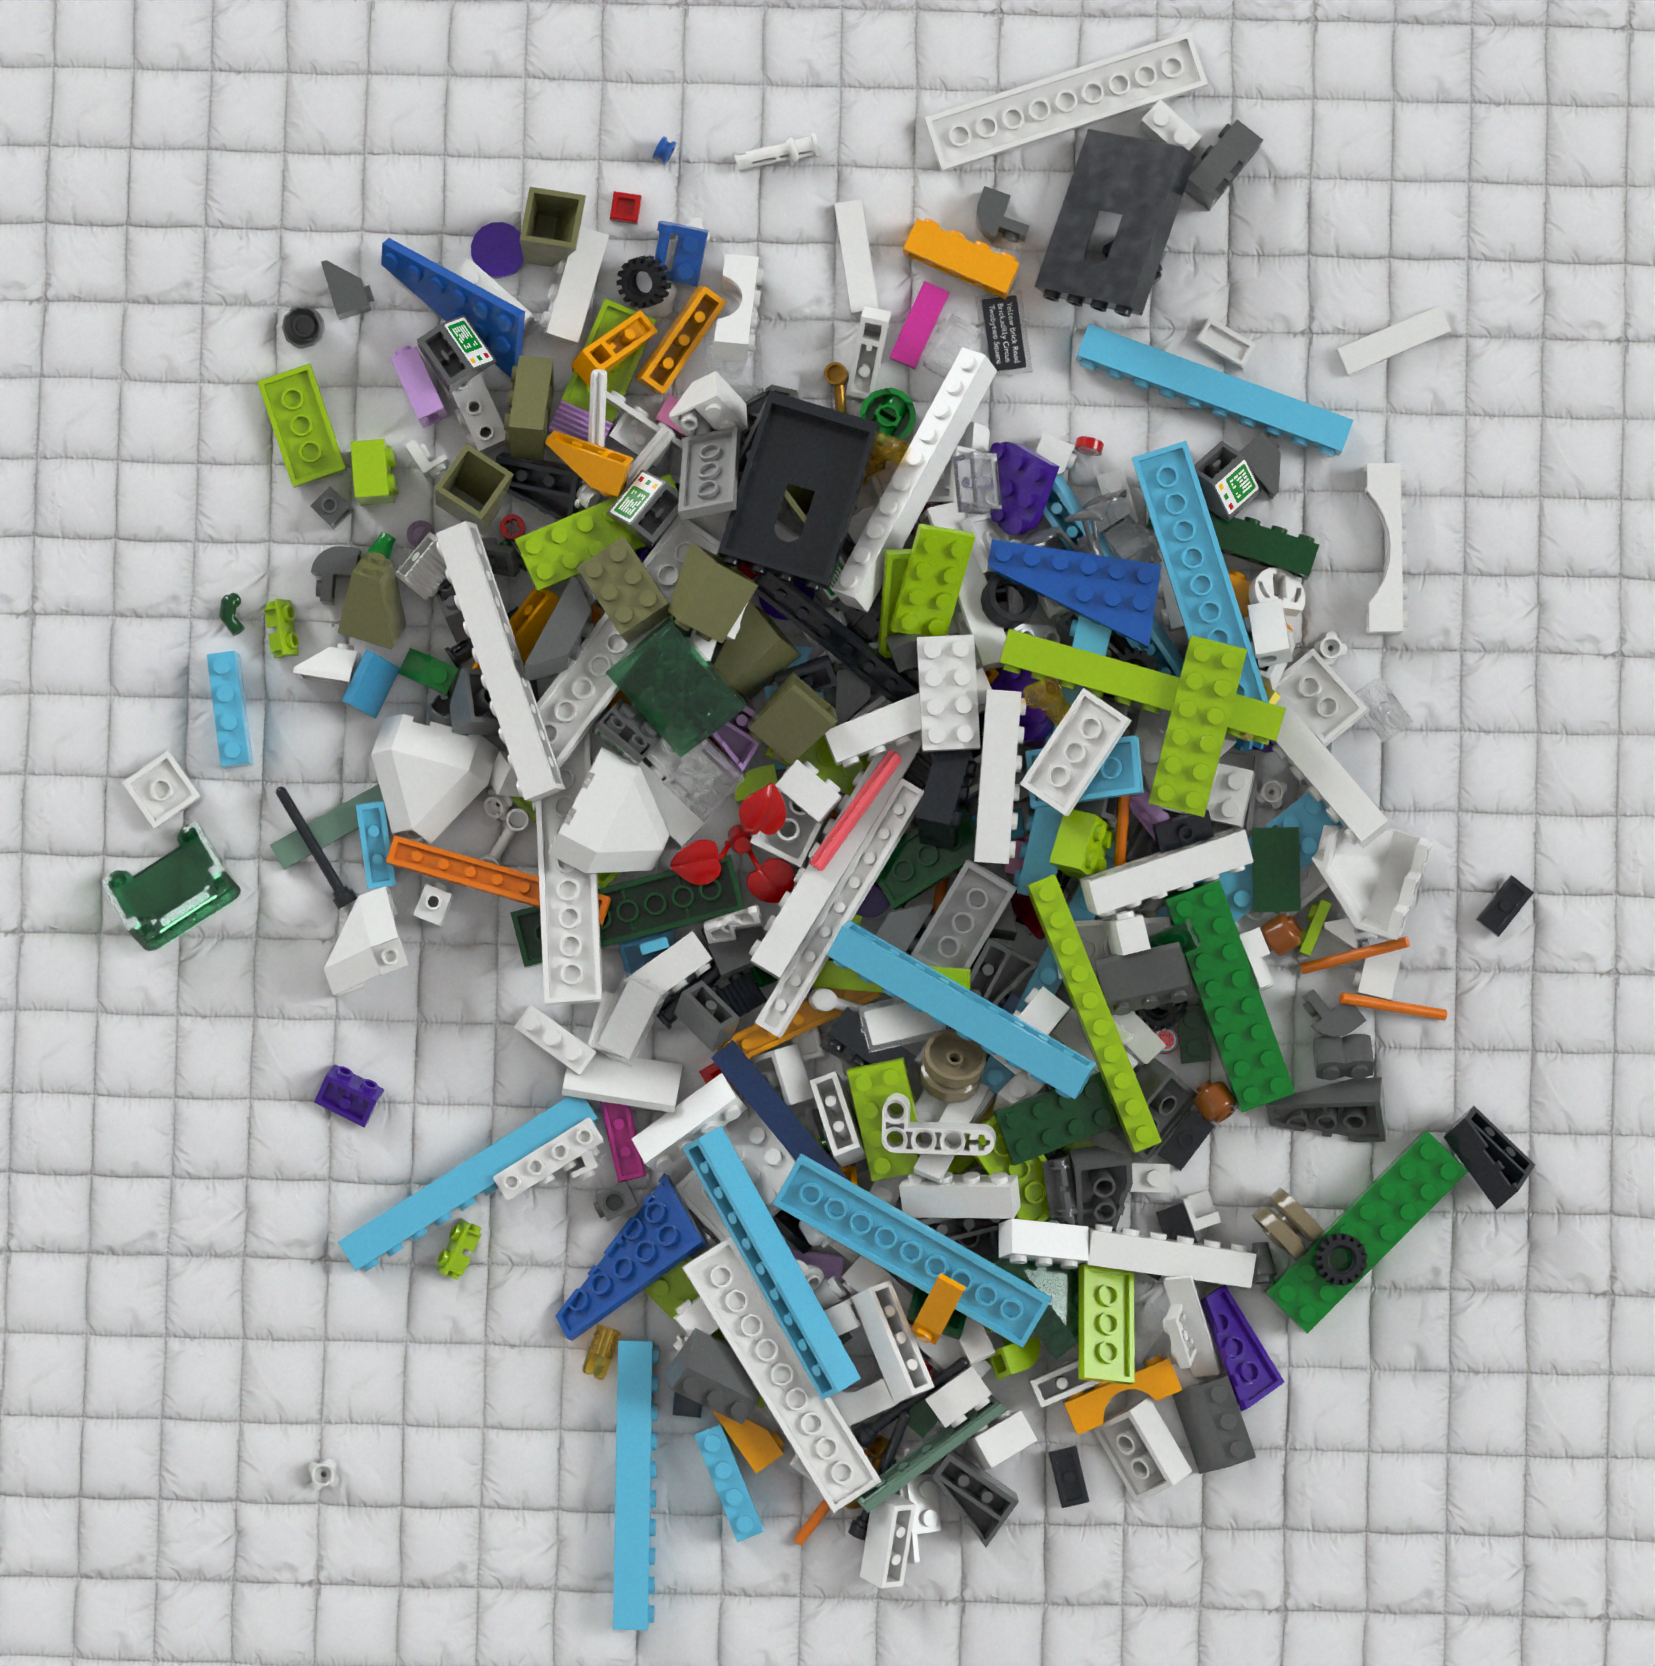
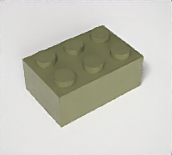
[504,355,554,460]
[577,536,672,644]

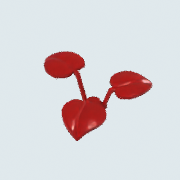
[669,782,795,903]

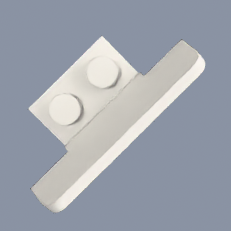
[926,422,990,518]

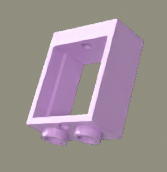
[391,346,449,428]

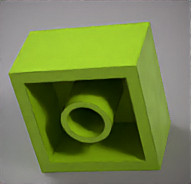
[350,439,399,506]
[1049,810,1114,879]

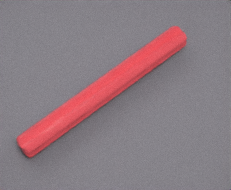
[809,750,902,871]

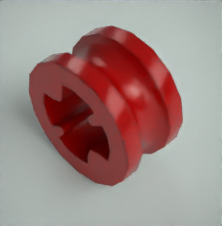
[500,514,526,541]

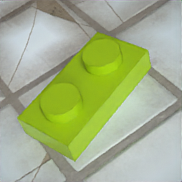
[1297,899,1332,957]

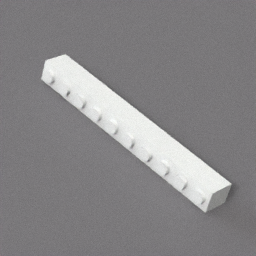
[832,347,997,612]
[436,521,565,801]
[749,732,922,980]

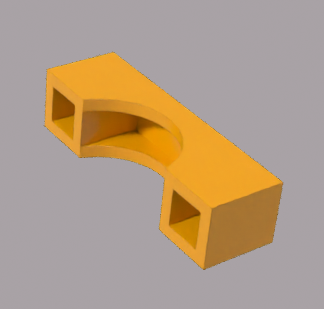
[1062,1354,1182,1435]

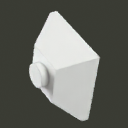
[293,643,361,686]

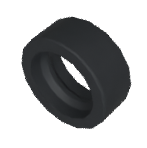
[980,575,1038,628]

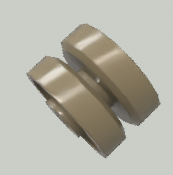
[919,1028,987,1103]
[1251,1187,1324,1260]

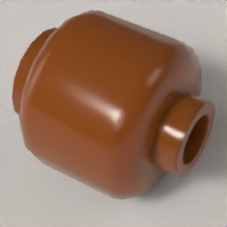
[1261,914,1303,956]
[1194,1080,1236,1124]

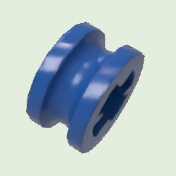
[653,136,677,165]

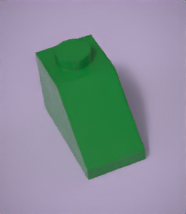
[398,648,460,697]

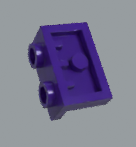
[314,1065,384,1128]

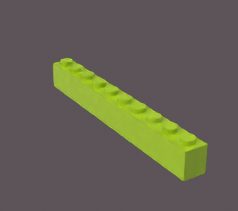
[999,629,1286,745]
[1025,874,1162,1153]

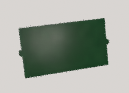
[1252,825,1301,914]

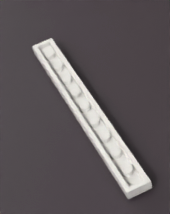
[754,778,924,1038]

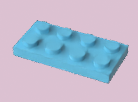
[1025,735,1144,809]

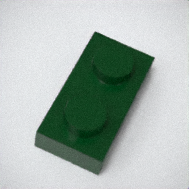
[1148,919,1202,953]
[1177,1005,1211,1064]

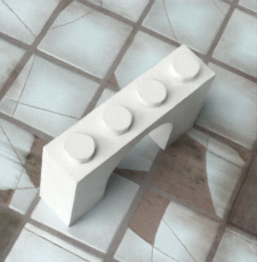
[824,1297,898,1426]

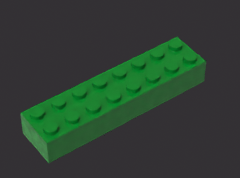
[1162,879,1295,1113]
[1263,1131,1468,1334]

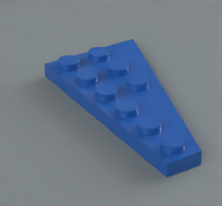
[381,238,525,378]
[987,539,1162,649]
[555,1173,706,1341]

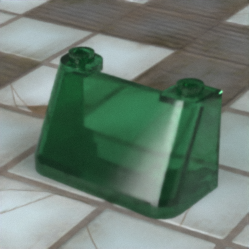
[101,821,241,951]

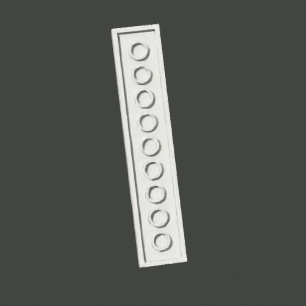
[925,32,1208,172]
[537,515,721,769]
[536,729,603,1006]
[682,1236,882,1513]

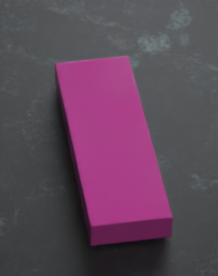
[889,281,950,370]
[600,1101,646,1183]

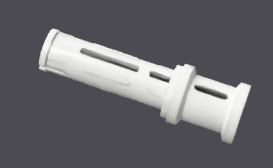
[734,132,821,171]

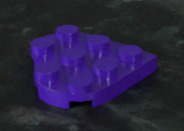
[981,441,1060,536]
[979,669,1056,742]

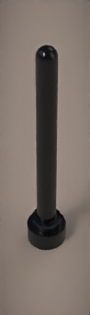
[276,786,357,910]
[853,1357,969,1448]
[848,1410,911,1540]

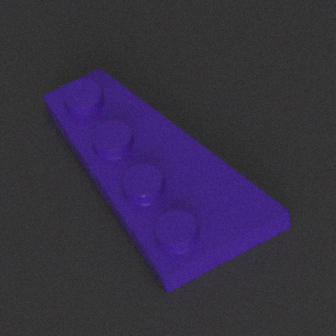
[1200,1285,1285,1412]

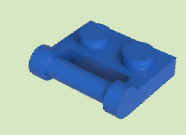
[648,221,709,287]

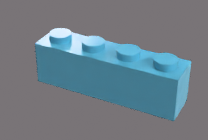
[207,651,253,769]
[694,1423,765,1543]

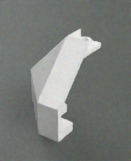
[371,714,499,844]
[548,747,670,873]
[1312,825,1433,940]
[324,886,409,997]

